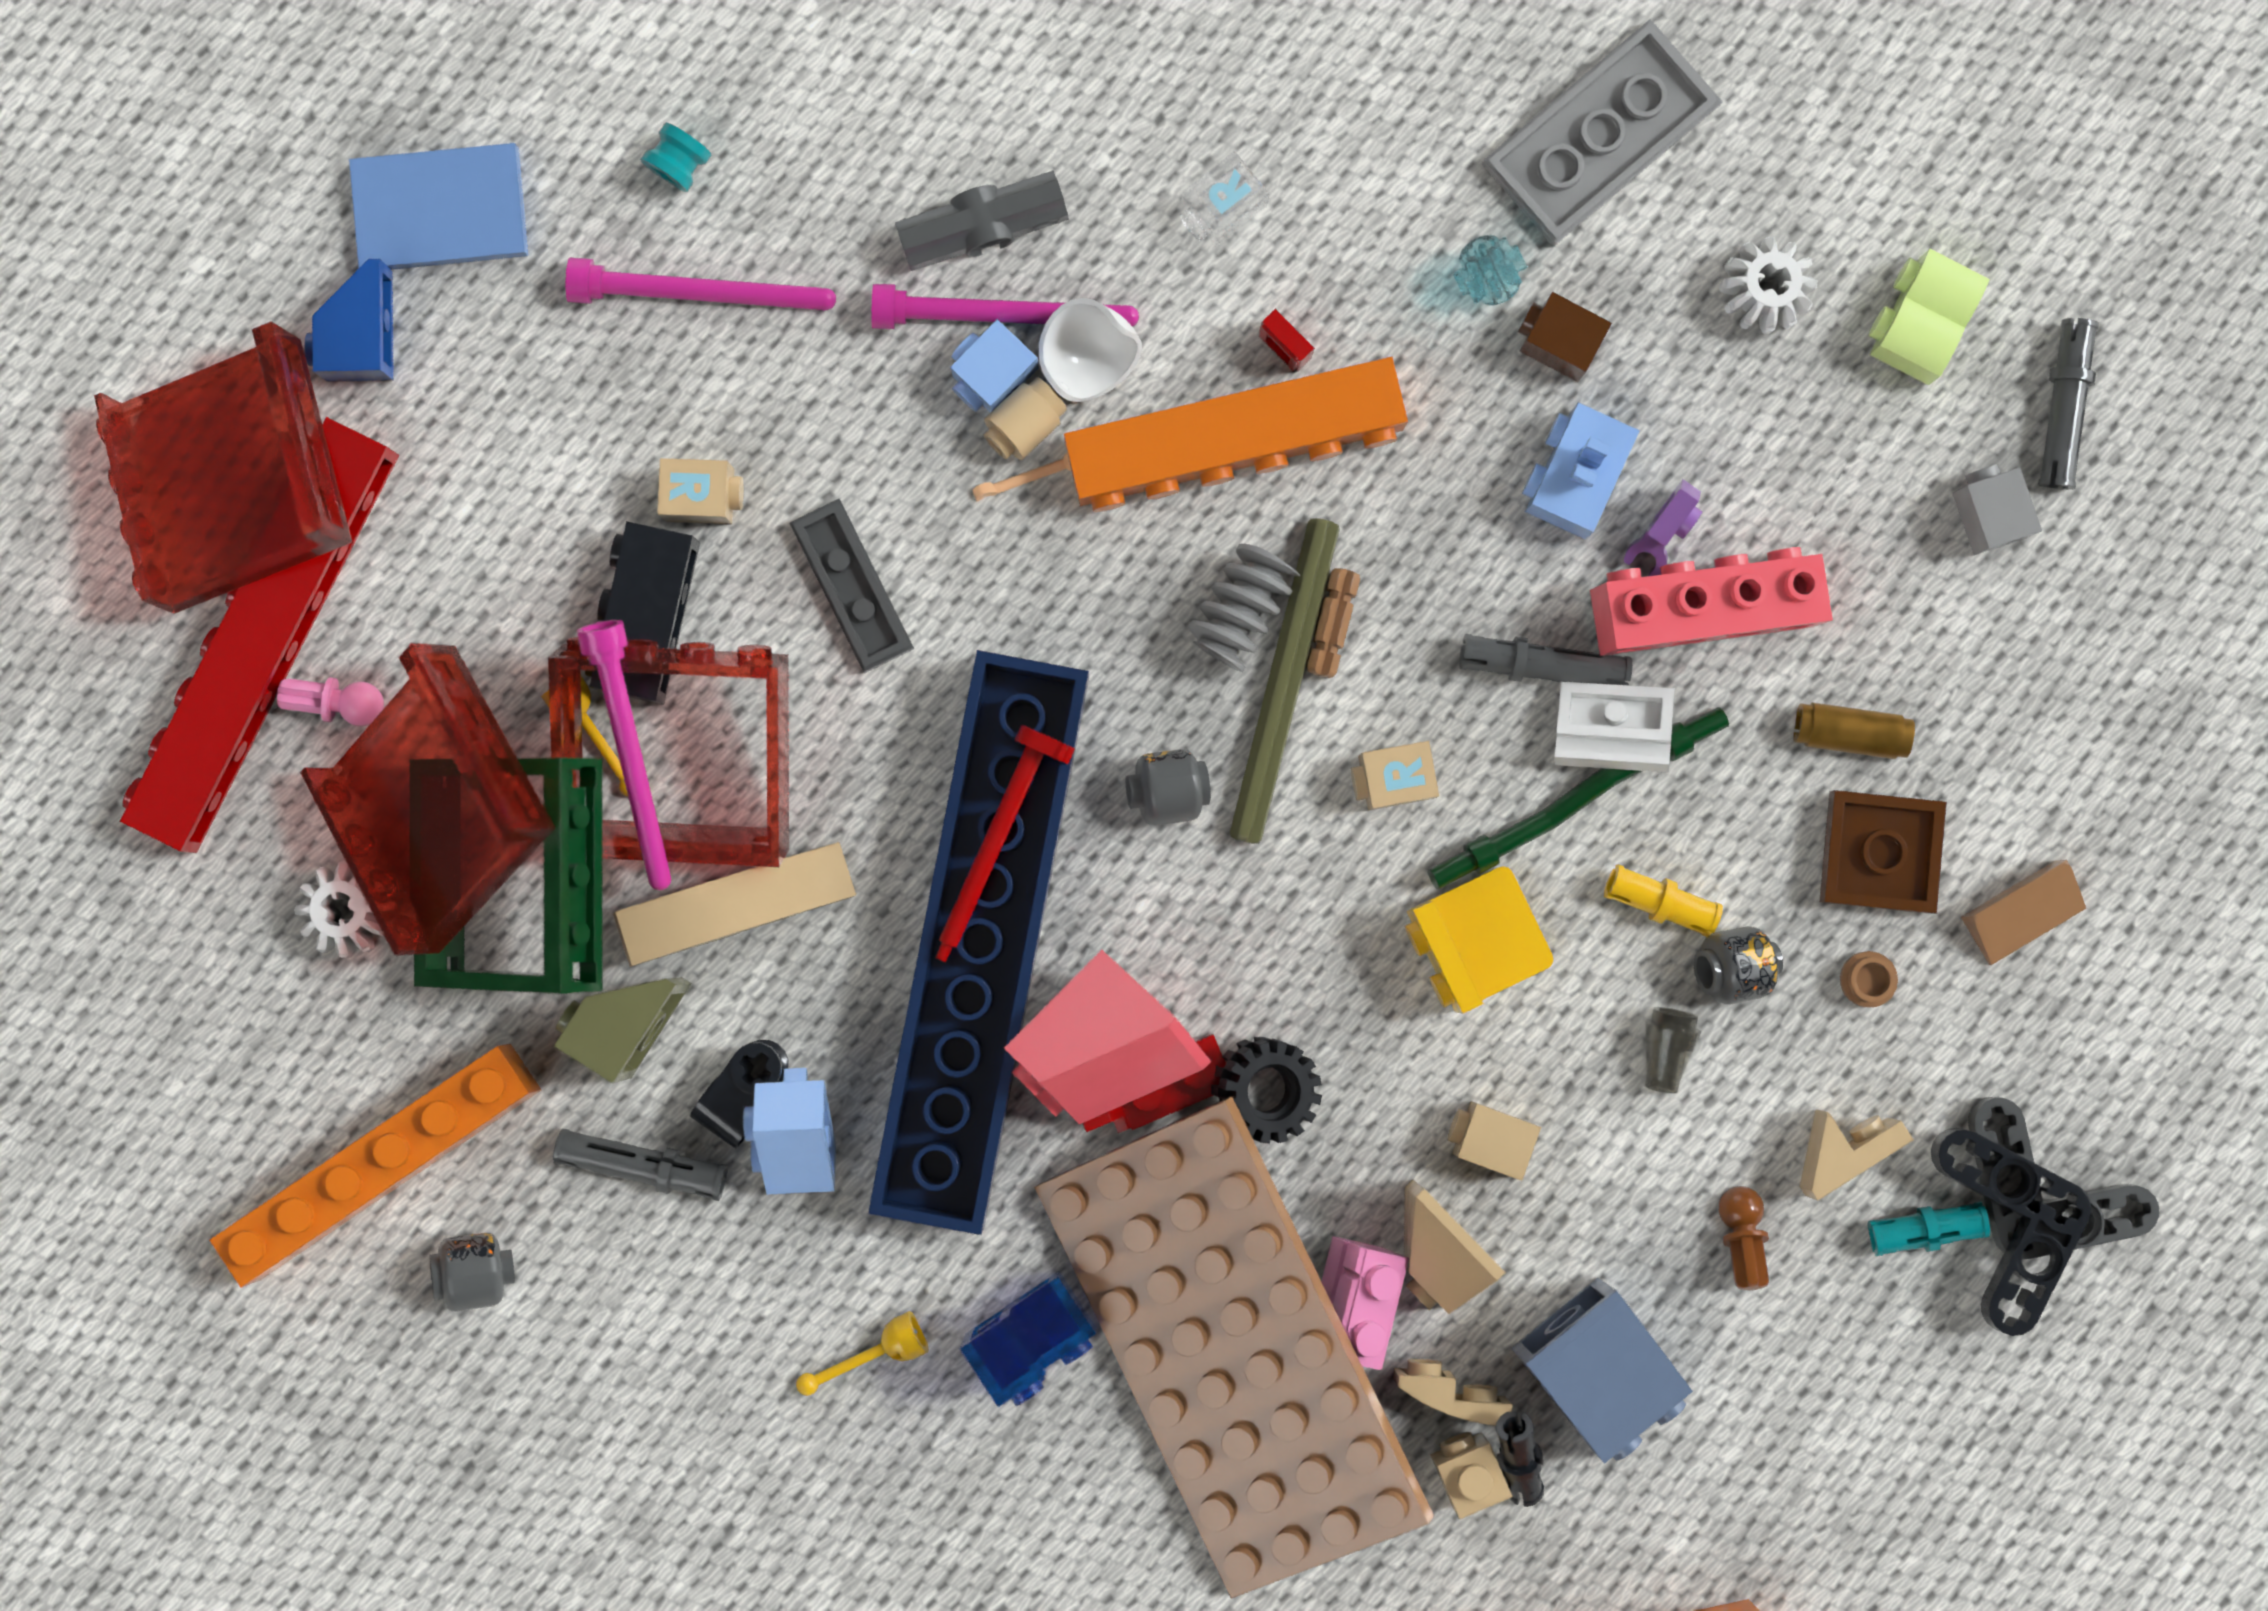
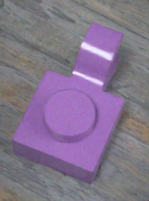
[1624,479,1702,576]

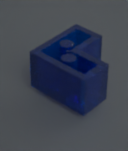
[959,1271,1096,1407]

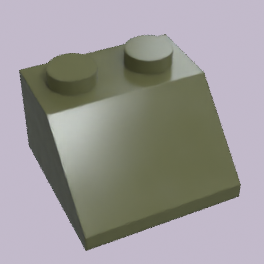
[554,977,692,1083]

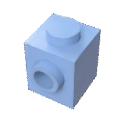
[950,319,1039,413]

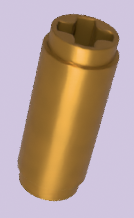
[1793,702,1915,759]

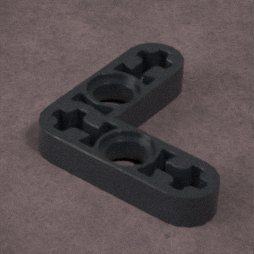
[1931,1128,2092,1336]

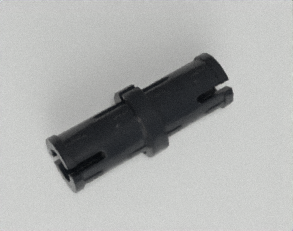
[1496,1411,1544,1507]

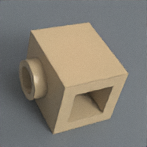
[1430,1432,1512,1519]

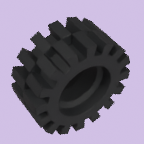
[1211,1037,1322,1144]

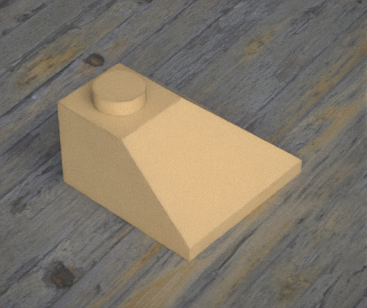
[1404,1180,1506,1314]

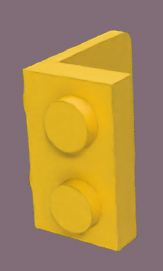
[1405,866,1553,1014]

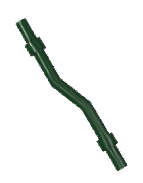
[1427,707,1729,890]

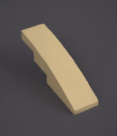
[613,842,856,967]

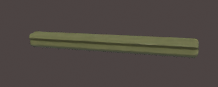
[1230,518,1340,844]

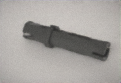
[2038,318,2099,490]
[1459,634,1633,686]
[553,1128,728,1201]

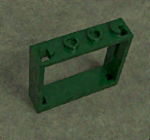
[414,757,603,994]

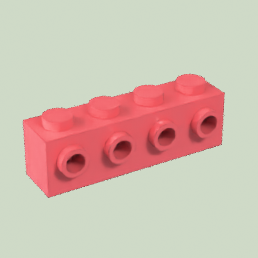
[1590,547,1833,656]

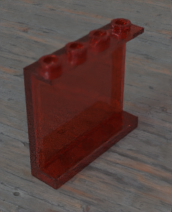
[94,321,352,614]
[300,643,555,956]

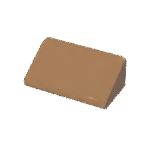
[1961,859,2086,965]

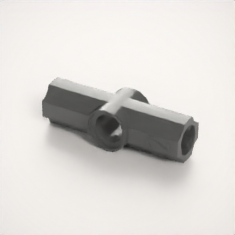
[895,170,1069,271]

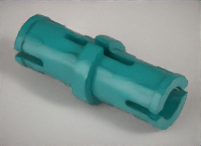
[1867,1201,1990,1257]

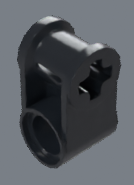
[690,1039,789,1149]

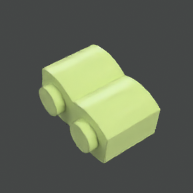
[1869,249,1990,385]

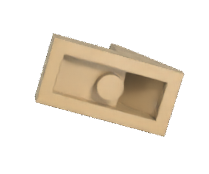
[1799,1109,1914,1201]

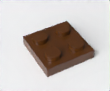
[1819,790,1947,914]

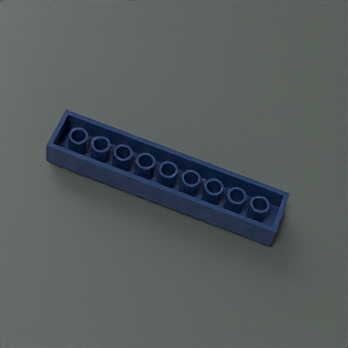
[868,650,1090,1235]

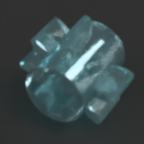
[1453,235,1527,306]

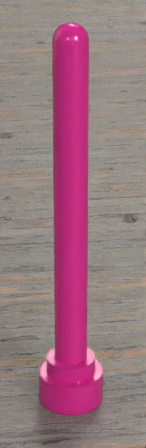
[565,257,836,310]
[871,284,1139,329]
[576,620,671,890]

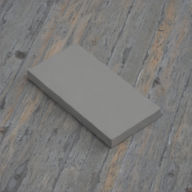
[1482,19,1723,247]

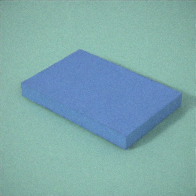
[349,143,529,270]

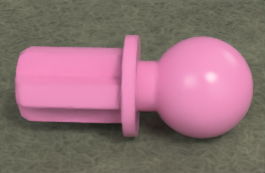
[277,677,384,726]

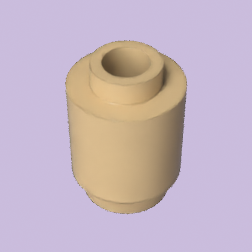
[984,377,1067,460]

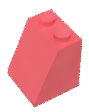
[1004,950,1211,1124]

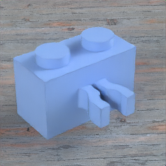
[1522,402,1640,539]
[743,1068,836,1195]

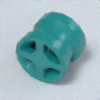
[640,122,712,192]

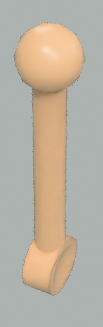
[973,453,1071,502]

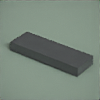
[790,498,914,673]

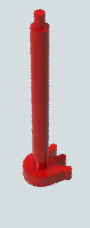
[936,725,1075,962]

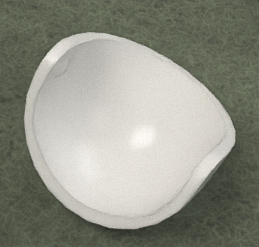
[1039,298,1142,402]

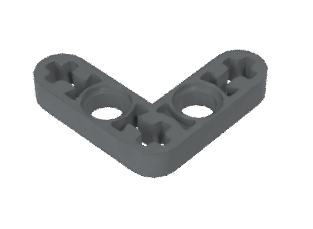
[1968,1097,2159,1259]

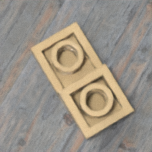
[1393,1359,1512,1426]

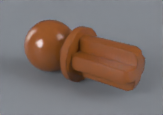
[1718,1186,1769,1291]

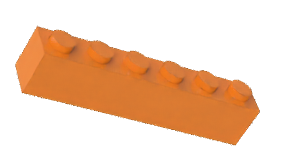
[1064,357,1408,512]
[209,1044,541,1288]

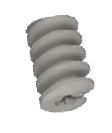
[1189,544,1301,672]

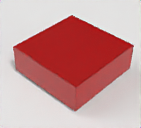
[1259,308,1315,372]

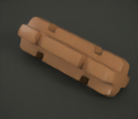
[1307,568,1360,678]

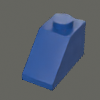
[304,259,394,382]

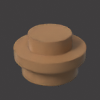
[1840,951,1898,1007]

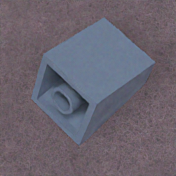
[1511,1278,1693,1464]

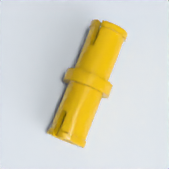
[1604,864,1723,937]

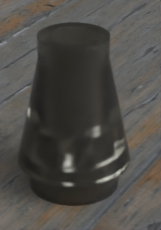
[1644,1007,1701,1094]

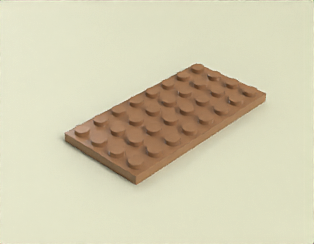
[1034,1096,1434,1599]

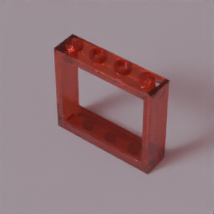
[548,637,789,867]

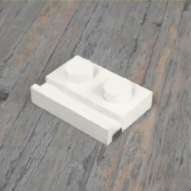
[1555,682,1675,772]

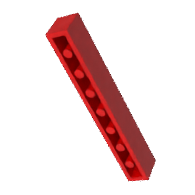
[119,417,399,853]

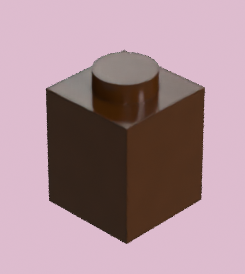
[1518,291,1612,382]

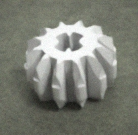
[1719,236,1818,335]
[294,861,396,958]

